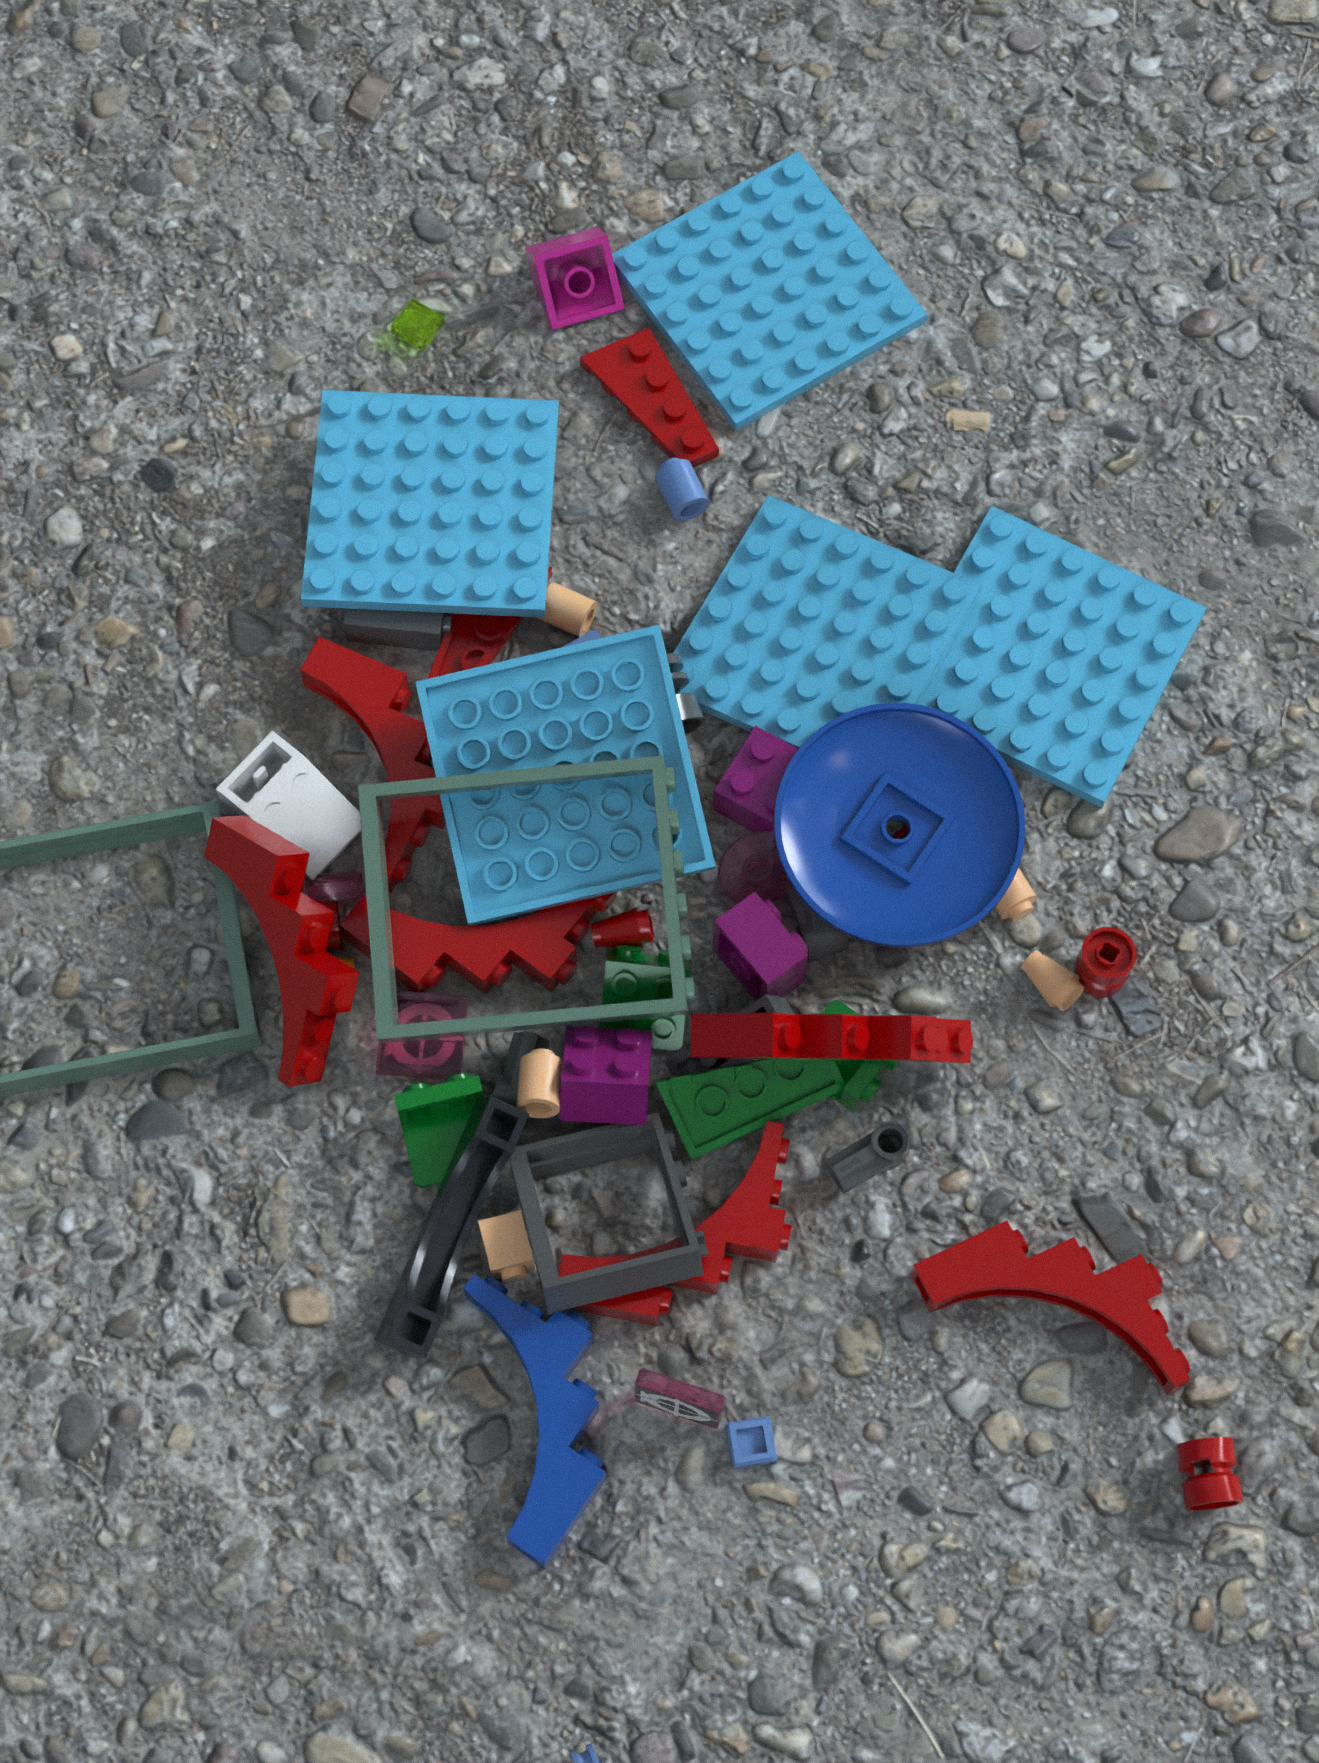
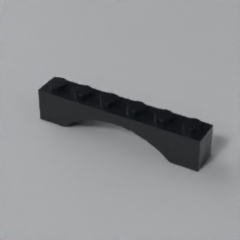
[374,1096,529,1358]

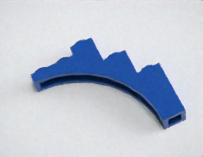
[463,1274,606,1569]

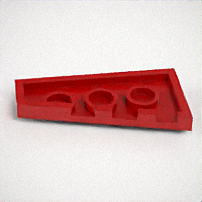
[580,328,719,468]
[428,567,553,679]

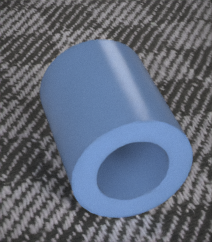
[655,458,710,521]

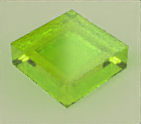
[391,298,445,351]

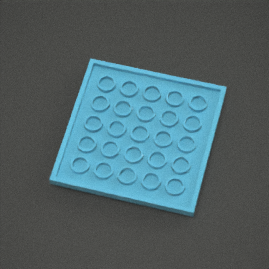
[612,151,928,432]
[301,390,559,618]
[673,495,982,749]
[919,506,1207,808]
[415,624,716,926]

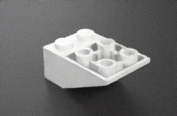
[216,731,361,882]

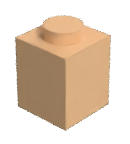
[478,1210,535,1283]

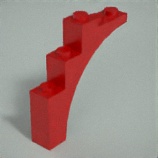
[300,637,446,893]
[204,815,359,1087]
[339,892,617,996]
[691,1013,973,1063]
[558,1121,792,1326]
[910,1220,1191,1395]

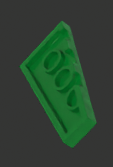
[655,1059,846,1160]

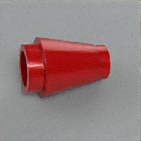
[591,907,654,948]

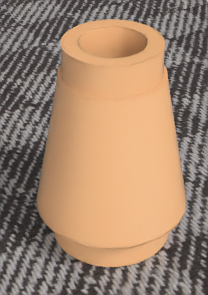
[1021,950,1084,1011]

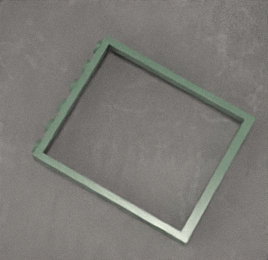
[358,755,696,1044]
[0,801,262,1097]

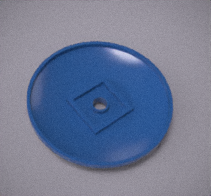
[774,703,1025,948]

